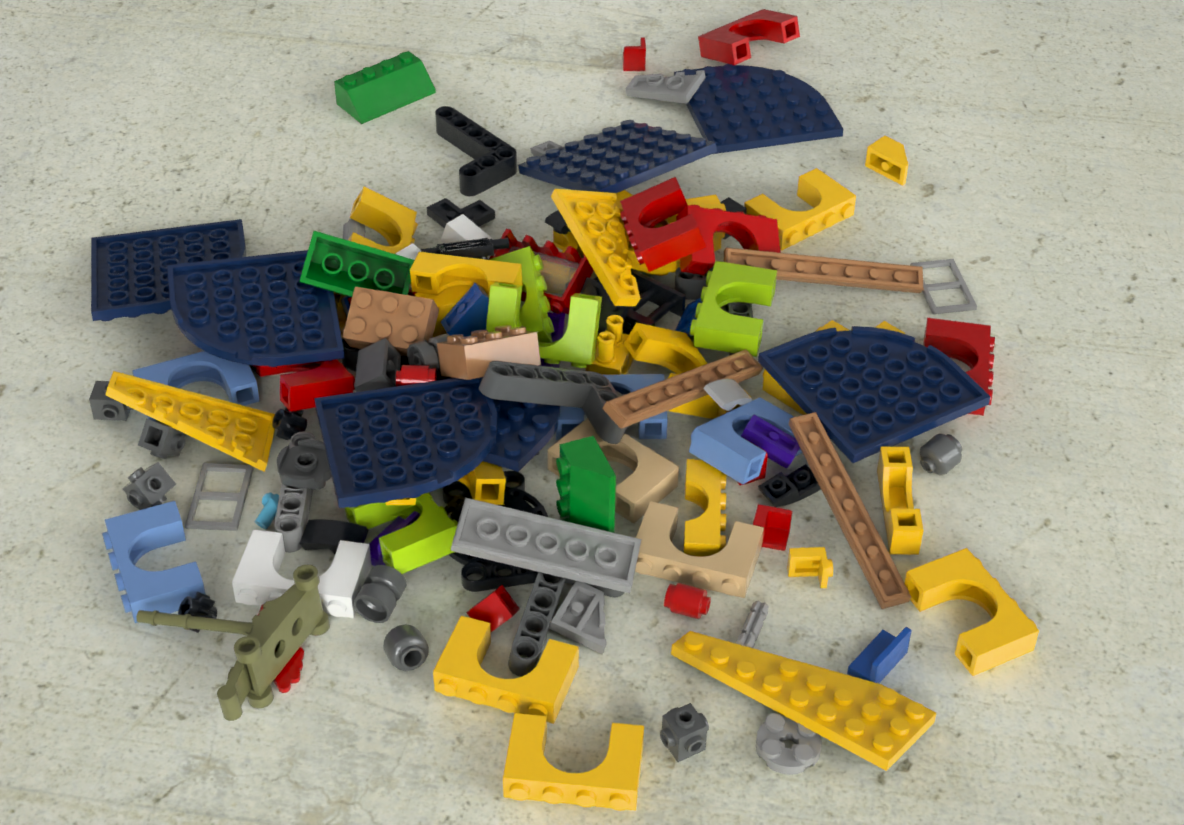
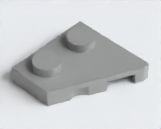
[549,581,606,654]

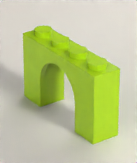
[489,246,554,343]
[690,261,777,357]
[486,282,602,368]
[345,493,458,574]

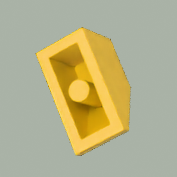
[865,135,908,186]

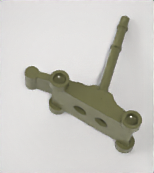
[136,564,330,721]

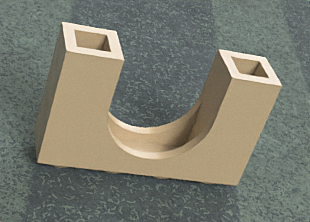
[548,418,679,523]
[635,501,764,598]

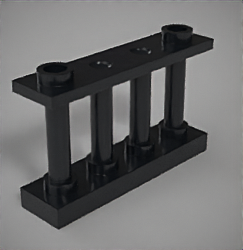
[566,268,686,335]

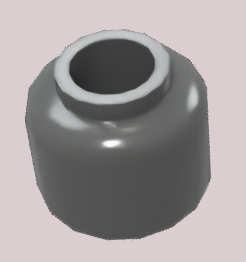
[920,433,962,475]
[383,624,429,671]

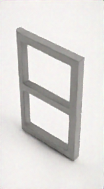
[910,259,977,315]
[185,463,253,531]

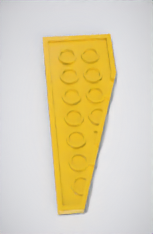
[671,631,936,771]

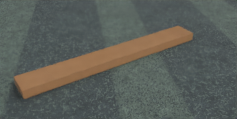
[724,248,924,293]
[602,350,763,429]
[789,412,911,609]

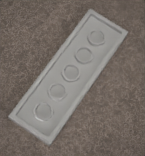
[451,498,642,593]

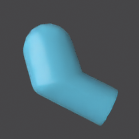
[254,492,279,529]

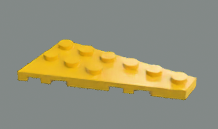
[551,189,640,306]
[106,371,275,472]

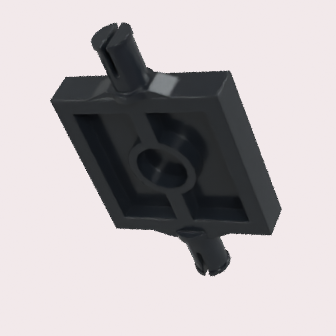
[421,237,509,260]

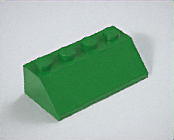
[334,51,436,124]
[299,231,415,297]
[556,436,616,533]

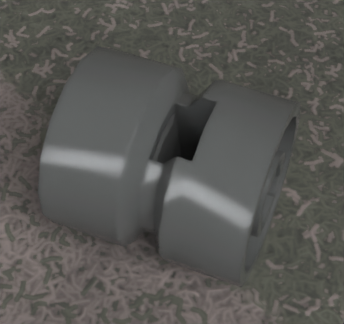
[407,334,450,372]
[353,565,407,623]

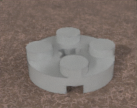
[756,713,822,775]

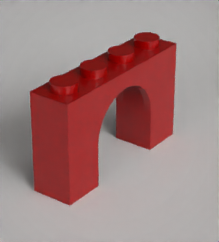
[698,9,800,65]
[620,177,706,272]
[676,205,781,275]
[923,318,995,416]
[251,359,355,412]

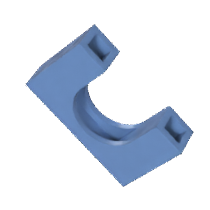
[132,351,260,420]
[556,374,668,440]
[689,397,803,484]
[102,501,206,623]

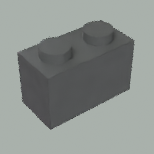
[354,338,401,392]

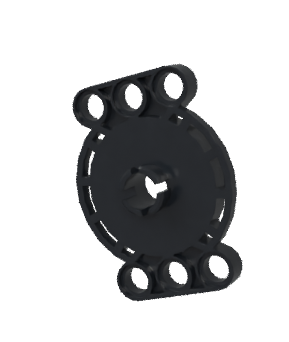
[443,471,548,592]

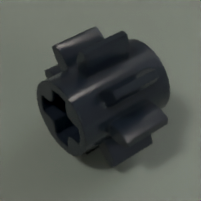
[272,407,307,441]
[178,592,217,633]

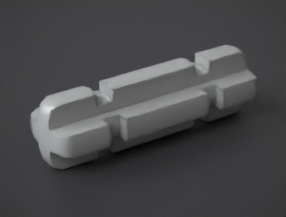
[737,601,769,648]

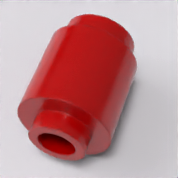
[396,365,437,387]
[664,583,711,620]

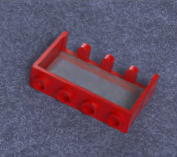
[488,228,594,314]

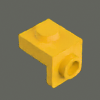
[787,547,833,588]

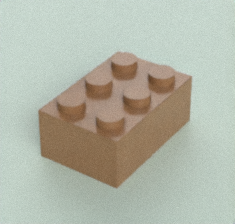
[342,287,439,357]
[437,325,541,380]

